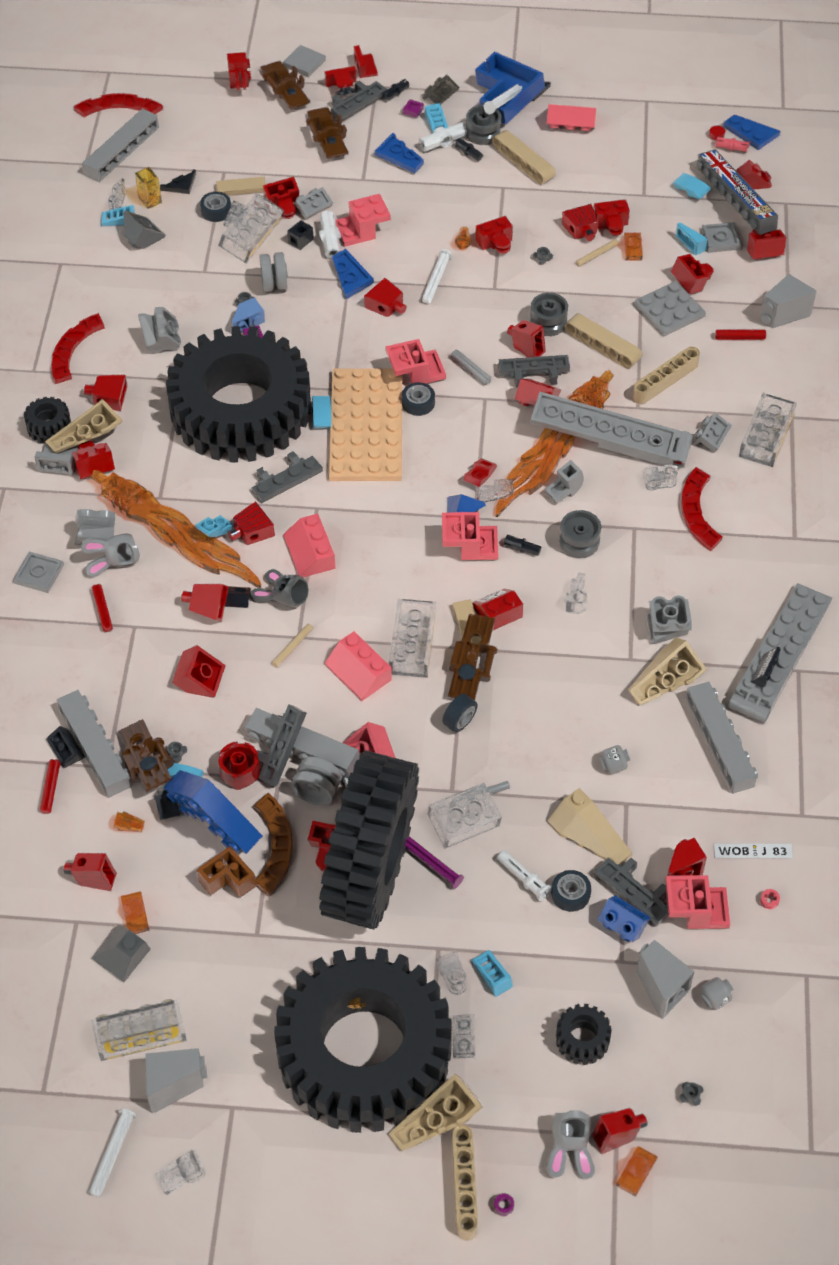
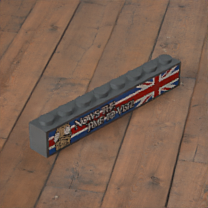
[696,149,778,235]

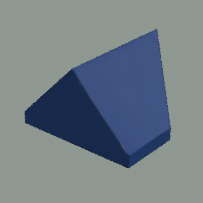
[447,494,486,512]

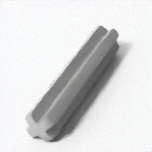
[451,350,491,385]

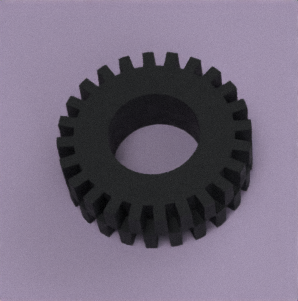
[166,326,311,463]
[319,750,419,930]
[274,947,452,1133]

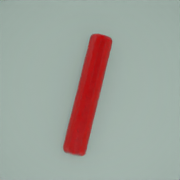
[715,329,766,340]
[92,584,113,632]
[40,759,60,814]

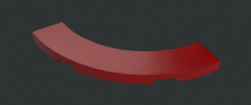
[74,93,163,118]
[51,313,105,384]
[681,467,723,551]

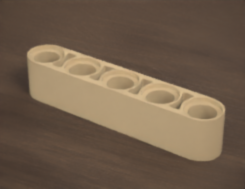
[492,130,556,184]
[564,313,642,368]
[633,346,700,404]
[452,1125,478,1241]

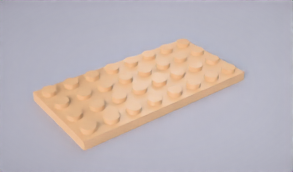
[329,368,402,481]

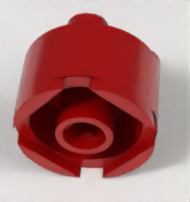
[218,742,260,790]

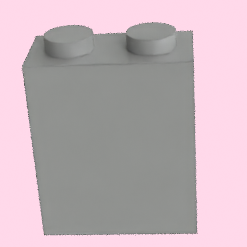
[759,274,817,328]
[637,939,694,1019]
[145,1048,207,1113]

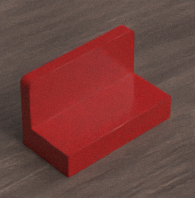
[353,45,378,78]

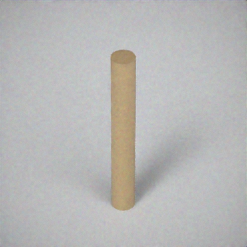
[576,239,619,266]
[272,624,313,668]

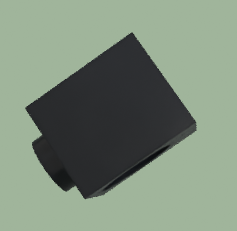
[287,220,314,250]

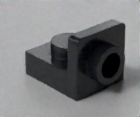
[154,790,180,821]

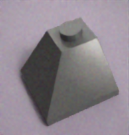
[123,210,166,248]
[92,924,151,982]

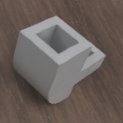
[545,460,584,504]

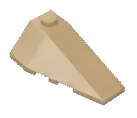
[45,399,123,454]
[628,637,707,705]
[548,788,633,865]
[389,1074,483,1151]

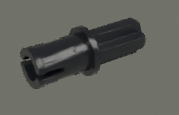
[382,79,410,100]
[455,138,483,161]
[504,534,541,556]

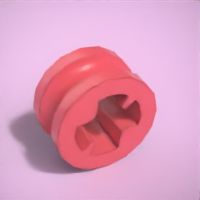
[760,889,780,910]

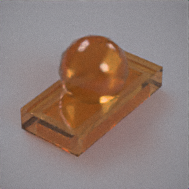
[624,232,643,260]
[121,891,150,934]
[616,1146,658,1197]

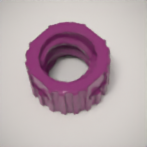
[494,1193,514,1217]

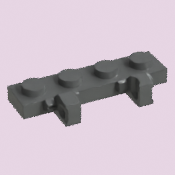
[331,81,387,121]
[499,355,570,387]
[252,451,323,503]
[257,704,307,787]
[594,857,669,926]

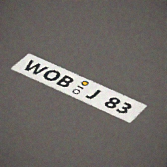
[714,844,793,858]

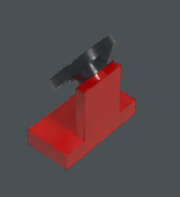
[324,66,357,96]

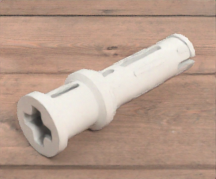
[497,850,552,901]

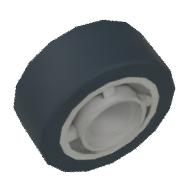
[200,191,232,222]
[402,382,435,416]
[442,693,478,733]
[551,870,592,912]

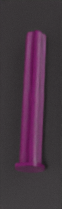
[405,836,464,889]

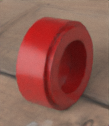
[709,125,725,141]

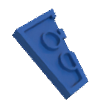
[723,114,781,150]
[375,132,424,173]
[332,248,374,299]

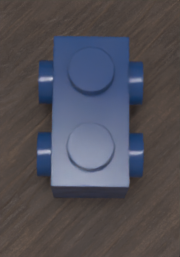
[597,895,651,942]

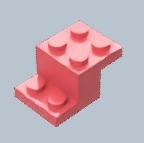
[336,193,391,247]
[386,339,446,383]
[442,512,499,560]
[665,875,730,929]

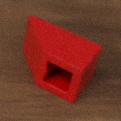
[736,159,772,189]

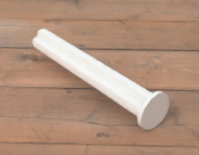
[484,84,522,114]
[422,249,452,304]
[89,1108,137,1197]

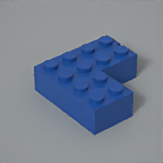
[475,51,545,125]
[163,770,263,854]

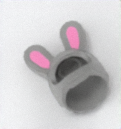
[81,533,140,577]
[546,1111,595,1179]

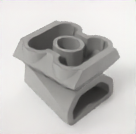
[138,307,181,354]
[74,509,115,545]
[647,595,692,644]

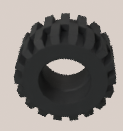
[24,396,71,444]
[555,1004,612,1065]

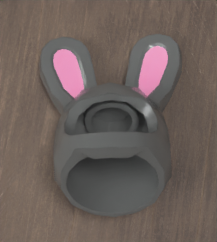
[251,569,309,607]

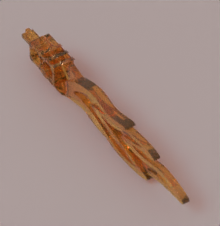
[496,370,614,517]
[91,470,261,588]

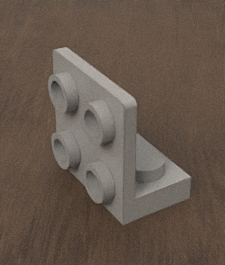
[34,444,79,475]

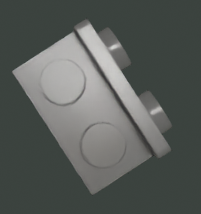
[294,187,333,220]
[693,413,732,452]

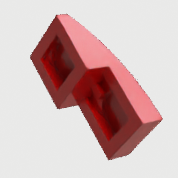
[463,458,497,487]

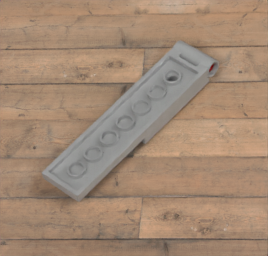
[530,392,693,468]
[728,583,832,723]

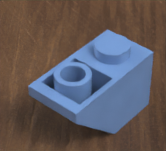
[232,298,265,332]

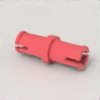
[716,137,749,152]

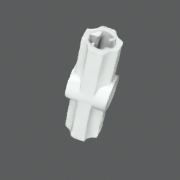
[419,122,467,152]
[319,211,341,258]

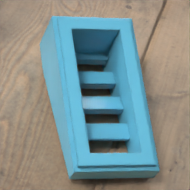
[425,103,448,132]
[101,205,135,226]
[676,222,708,255]
[472,950,513,997]

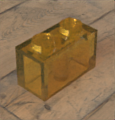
[135,167,162,209]

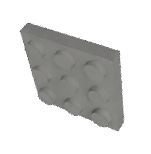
[634,281,706,336]

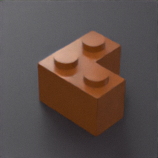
[196,846,257,898]

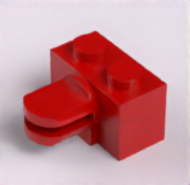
[227,52,251,91]
[263,176,300,219]
[593,199,630,236]
[475,216,513,254]
[747,229,786,260]
[671,254,714,294]
[72,441,115,479]
[307,820,335,872]

